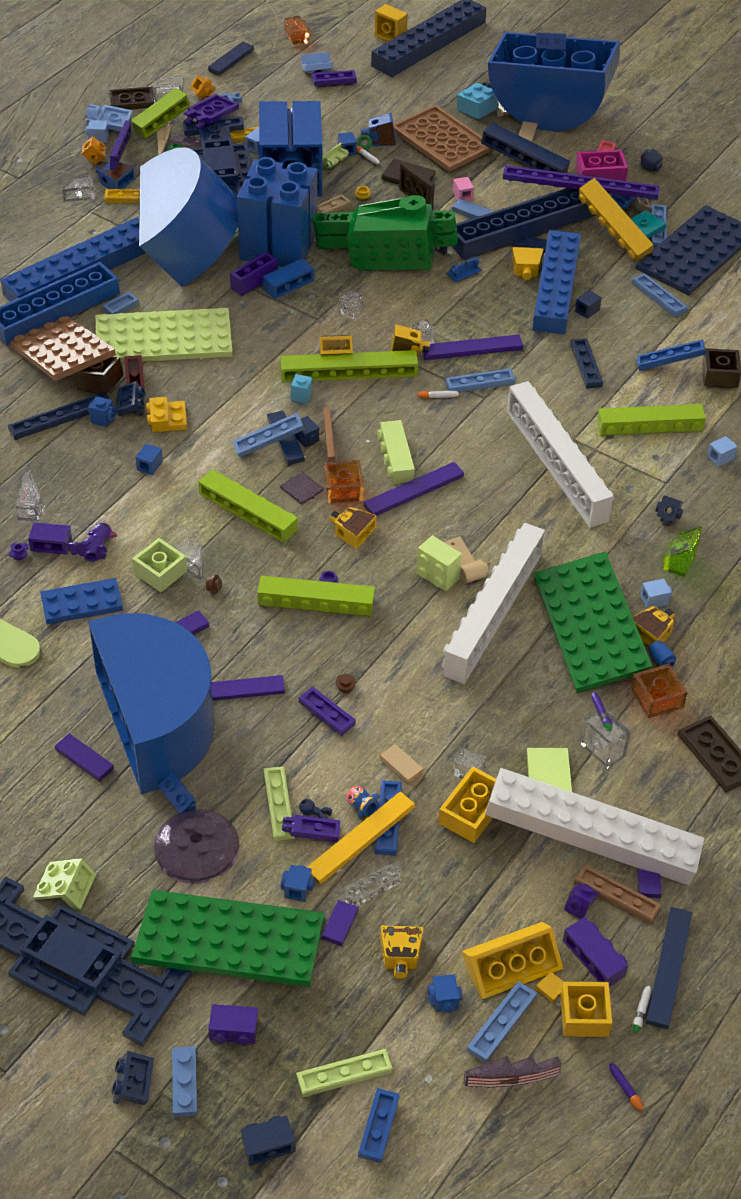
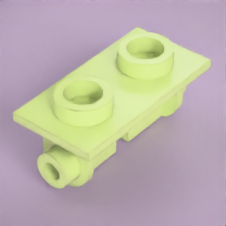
[322,143,349,169]

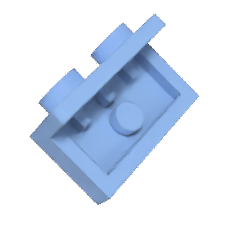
[301,52,333,73]

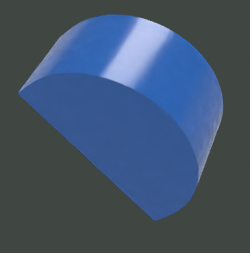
[488,32,620,131]
[139,148,238,287]
[88,613,215,794]

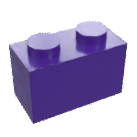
[28,522,72,555]
[208,1004,258,1045]

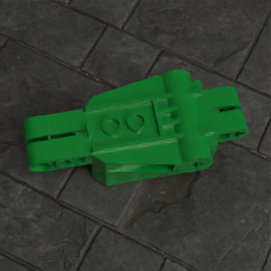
[312,195,458,270]

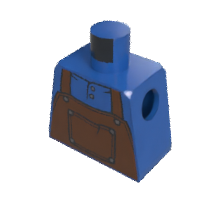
[361,113,396,146]
[96,162,135,189]

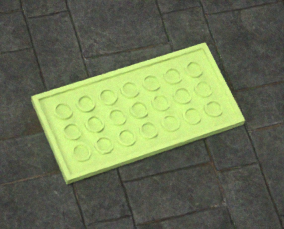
[95,308,233,363]

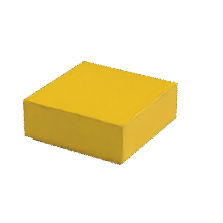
[536,972,564,1003]

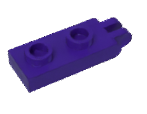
[282,814,340,842]

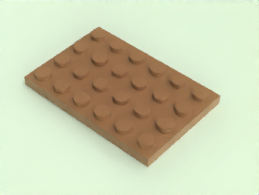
[394,104,493,172]
[10,316,116,381]

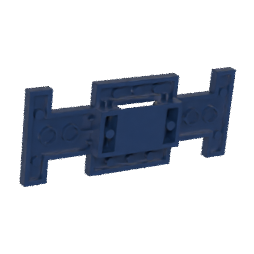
[183,116,251,195]
[0,877,192,1047]

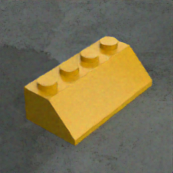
[462,922,563,999]

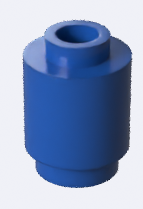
[648,641,677,670]

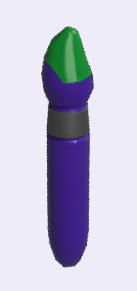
[591,692,613,732]

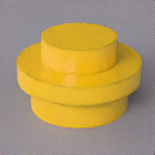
[355,186,371,200]

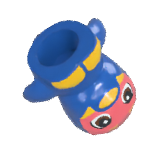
[347,786,380,819]

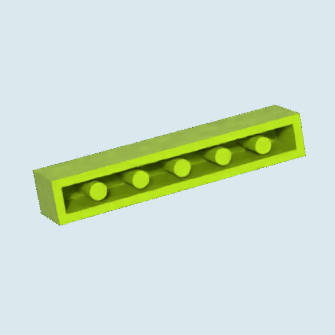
[597,404,706,436]
[198,469,298,543]
[257,575,375,616]

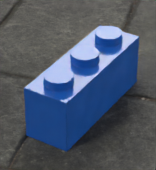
[263,258,314,299]

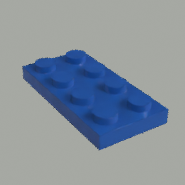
[40,578,123,625]

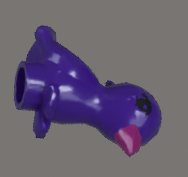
[67,523,117,562]

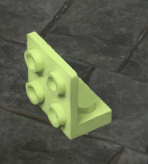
[33,858,96,910]

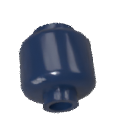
[640,149,663,172]

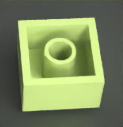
[416,535,462,592]
[132,538,187,592]

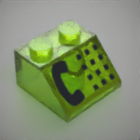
[662,526,703,577]

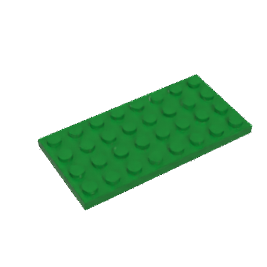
[534,551,653,693]
[131,890,324,987]

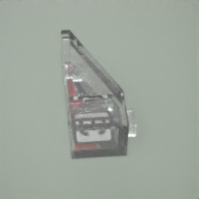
[15,468,45,521]

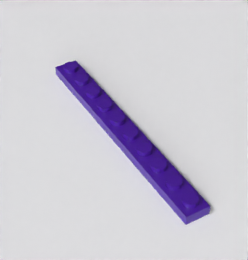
[503,165,660,200]

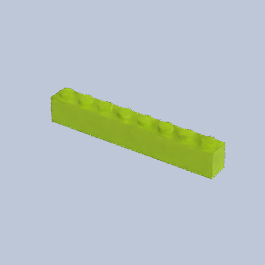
[280,350,418,382]

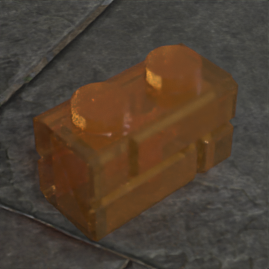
[284,15,311,45]

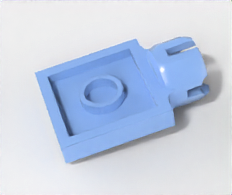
[86,104,133,132]

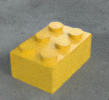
[438,766,496,843]

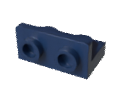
[116,381,146,416]
[111,1051,154,1105]

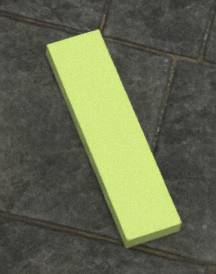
[263,766,295,841]
[296,1049,393,1097]

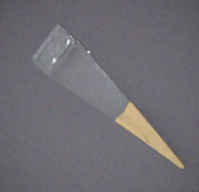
[153,77,184,155]

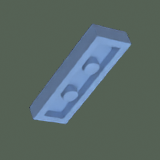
[172,1046,197,1117]

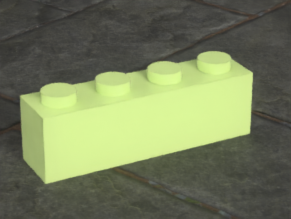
[377,420,415,484]

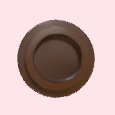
[206,574,222,594]
[336,674,356,693]

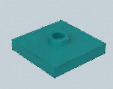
[631,210,667,238]

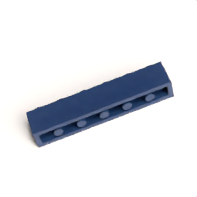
[481,122,570,173]

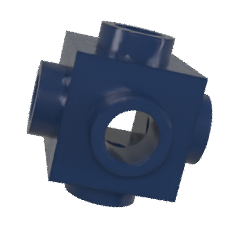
[655,495,683,524]

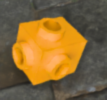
[189,75,216,99]
[81,136,107,165]

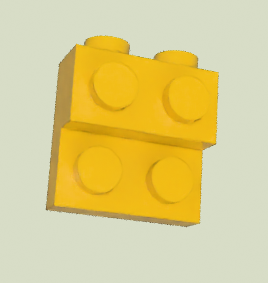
[146,397,187,432]

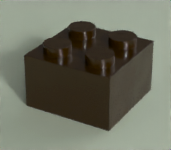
[702,348,741,388]
[74,357,124,393]

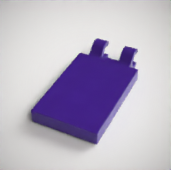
[184,94,239,129]

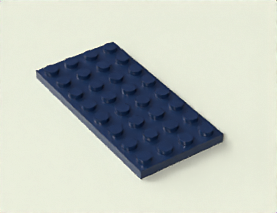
[635,205,741,296]

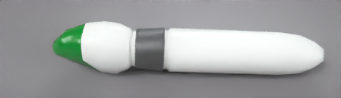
[633,986,651,1033]

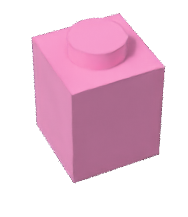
[453,177,474,201]

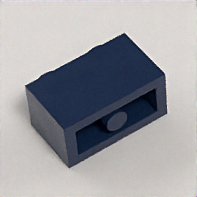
[241,1115,296,1166]

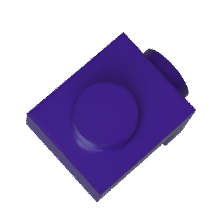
[564,883,599,919]

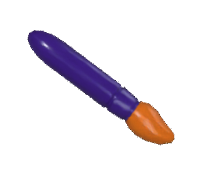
[609,1063,644,1111]

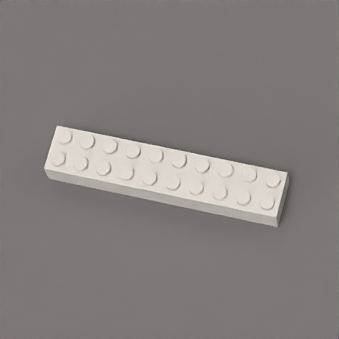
[507,381,614,528]
[442,523,545,685]
[485,768,704,885]

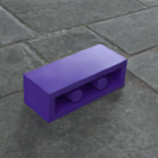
[230,252,278,296]
[563,916,628,987]

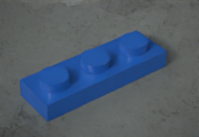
[358,1088,400,1163]

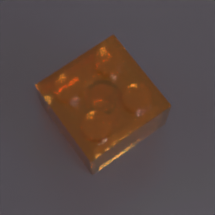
[324,460,364,504]
[631,663,688,718]

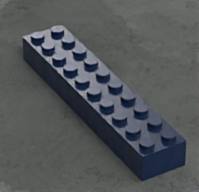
[371,0,487,77]
[451,188,595,259]

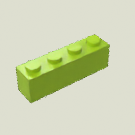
[131,88,191,139]

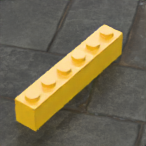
[579,178,653,263]

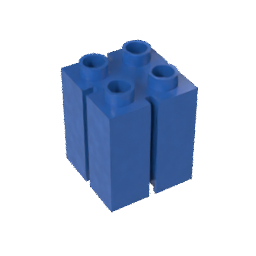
[259,101,322,196]
[237,157,317,267]

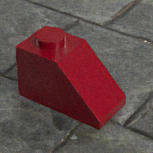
[124,355,145,390]

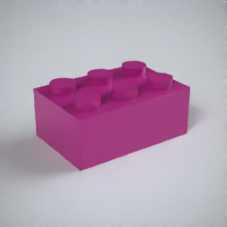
[575,149,628,181]

